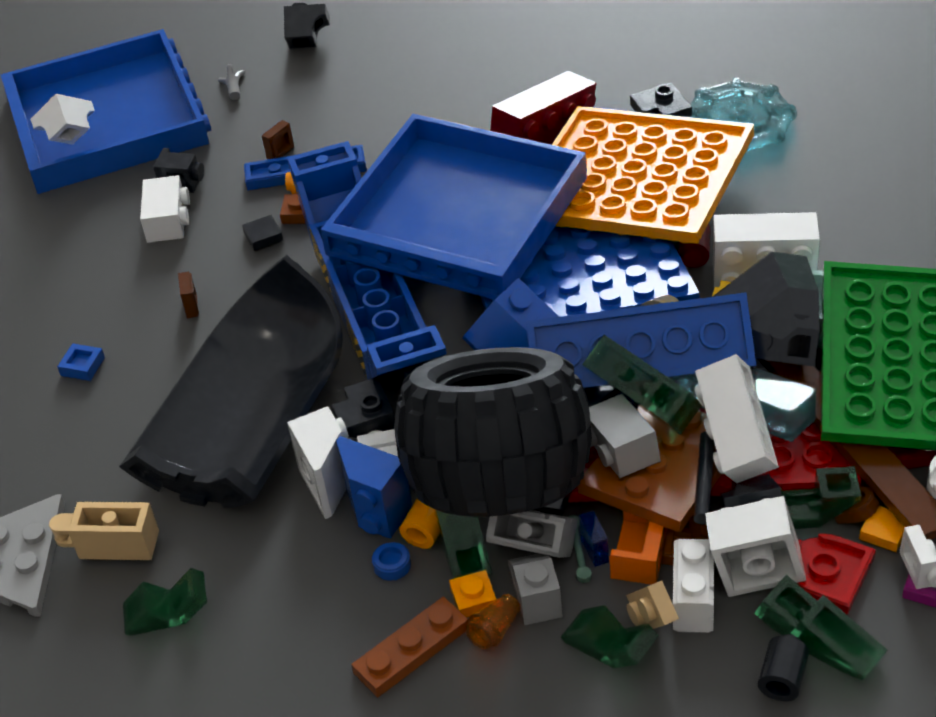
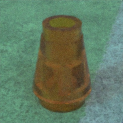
[466,594,520,649]

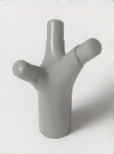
[218,64,245,100]

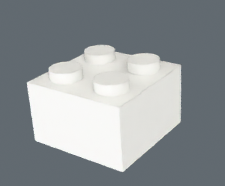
[705,496,806,597]

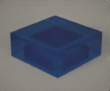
[579,510,609,567]

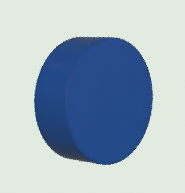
[372,542,411,581]

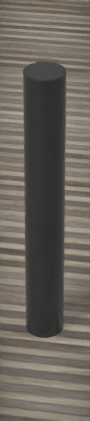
[694,431,715,525]

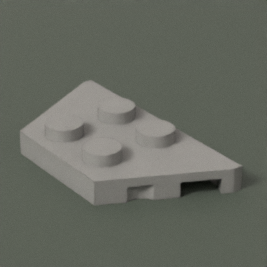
[0,494,65,617]

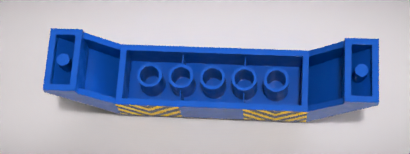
[287,141,447,380]

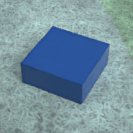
[57,343,105,381]

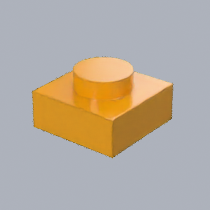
[449,570,498,617]

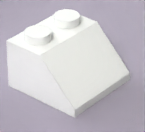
[287,406,349,519]

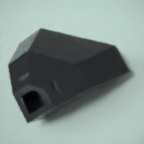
[713,252,820,366]

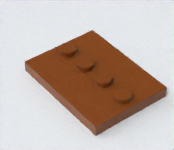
[577,393,722,533]

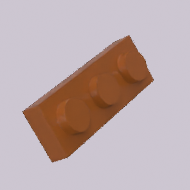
[351,596,470,698]

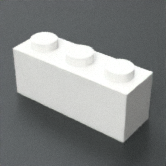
[695,354,779,483]

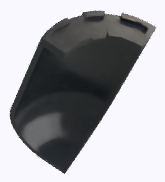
[119,255,343,508]

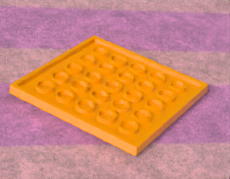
[552,106,754,244]

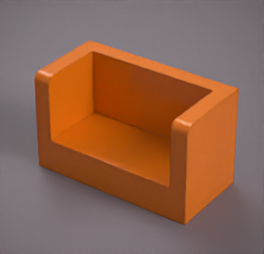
[609,511,667,585]

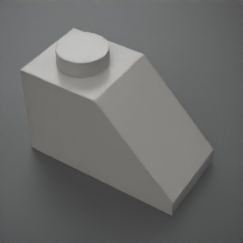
[508,553,563,625]

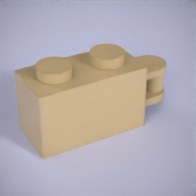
[49,502,159,560]

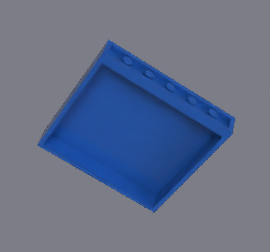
[0,29,211,194]
[321,114,587,300]

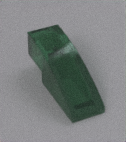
[754,575,888,680]

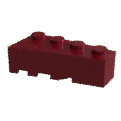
[490,71,596,145]

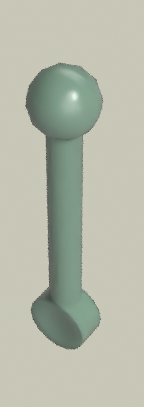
[568,515,592,583]

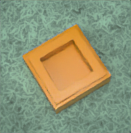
[859,506,904,553]

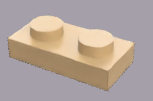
[626,581,679,632]

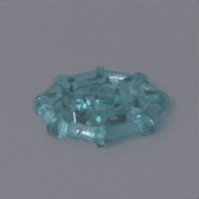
[690,77,797,155]

